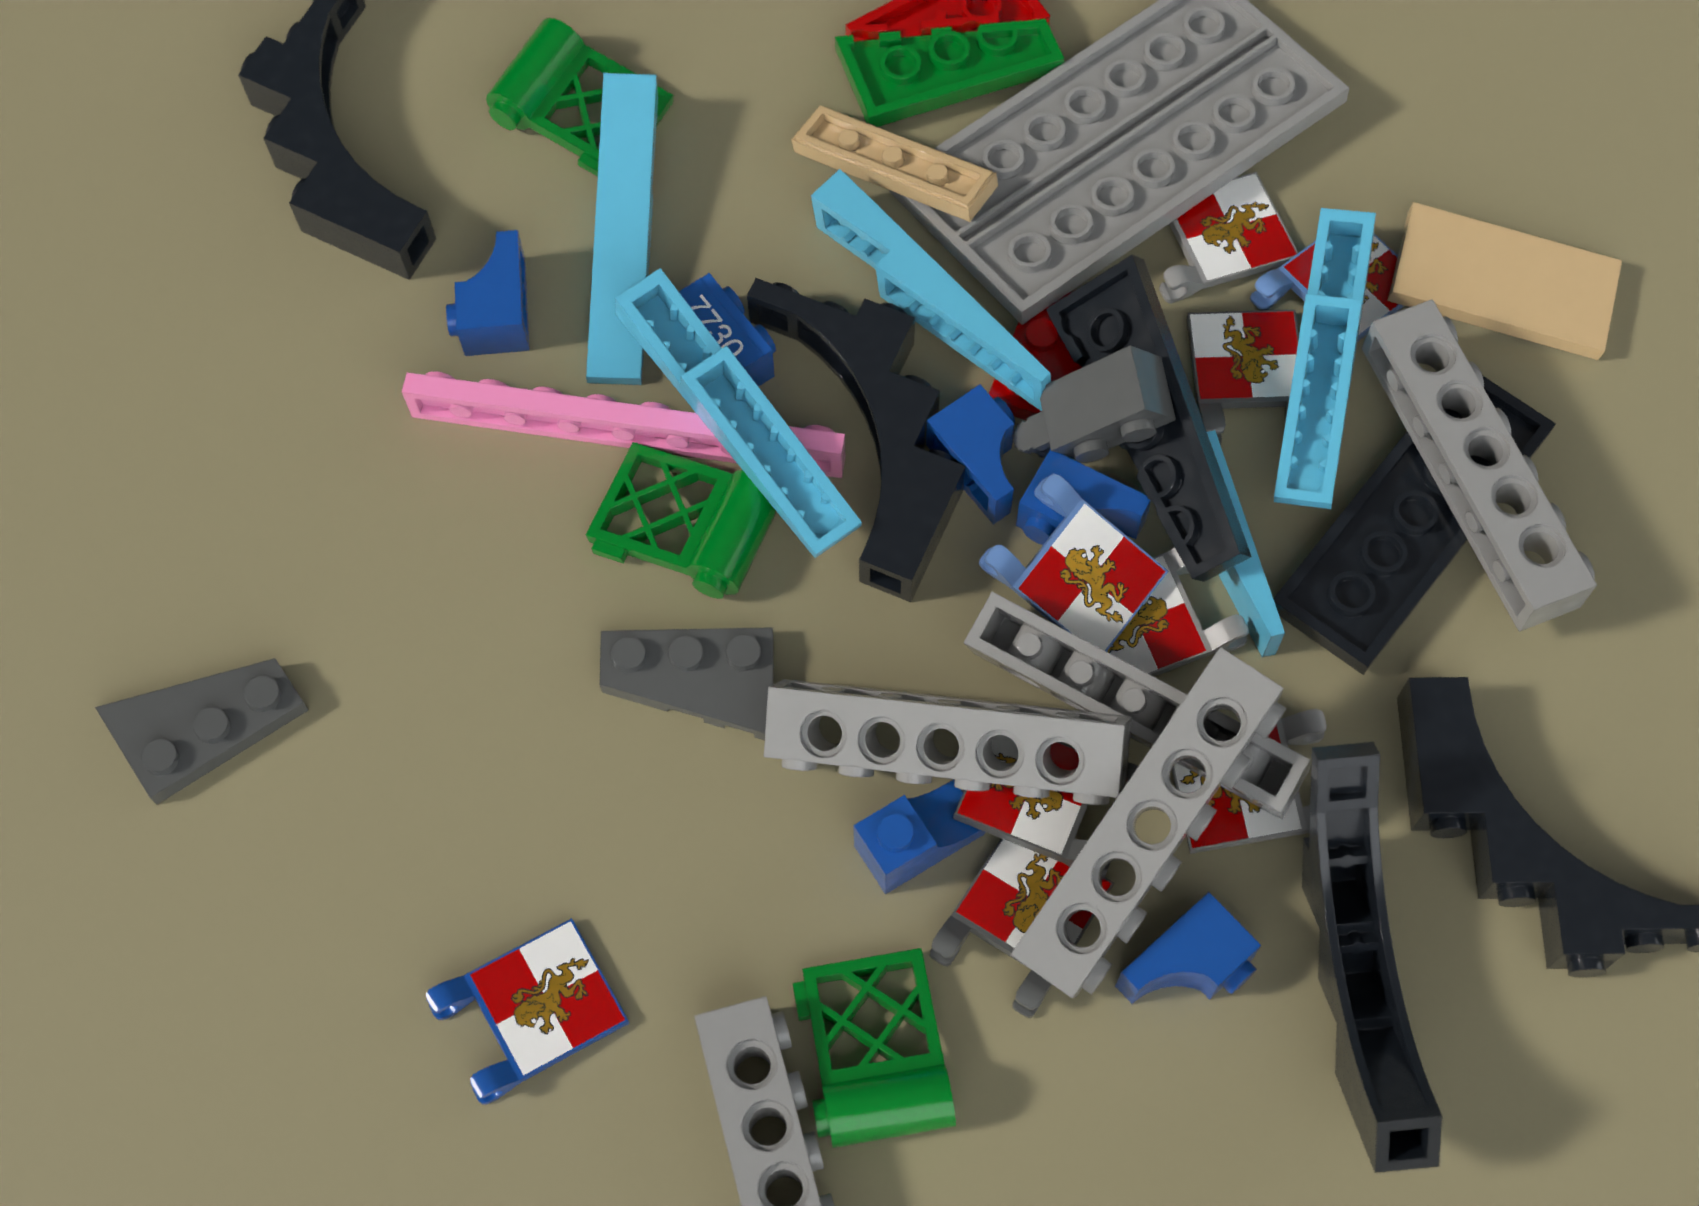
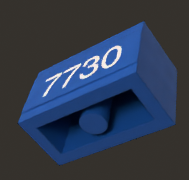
[679,273,776,387]

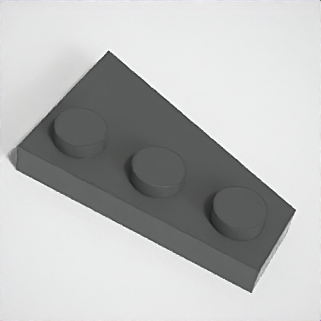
[599,627,774,740]
[95,658,309,805]

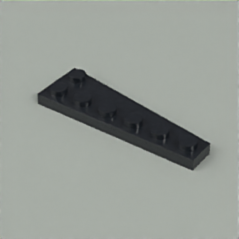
[1047,254,1252,582]

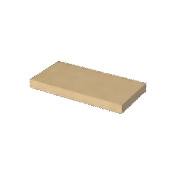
[1388,202,1622,360]

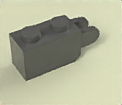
[1012,345,1176,463]

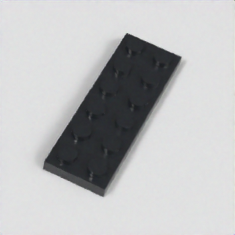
[1273,375,1556,675]

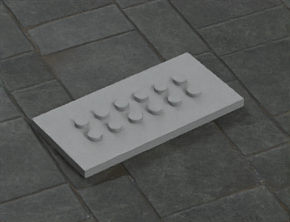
[889,0,1349,325]

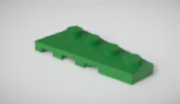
[835,19,1065,127]

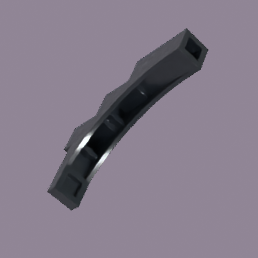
[238,0,436,280]
[747,278,966,602]
[1397,677,1699,978]
[1302,741,1442,1173]

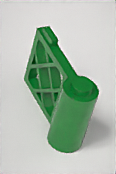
[486,18,674,177]
[585,442,777,599]
[792,948,956,1148]

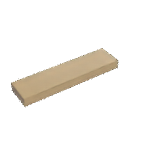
[791,105,998,222]

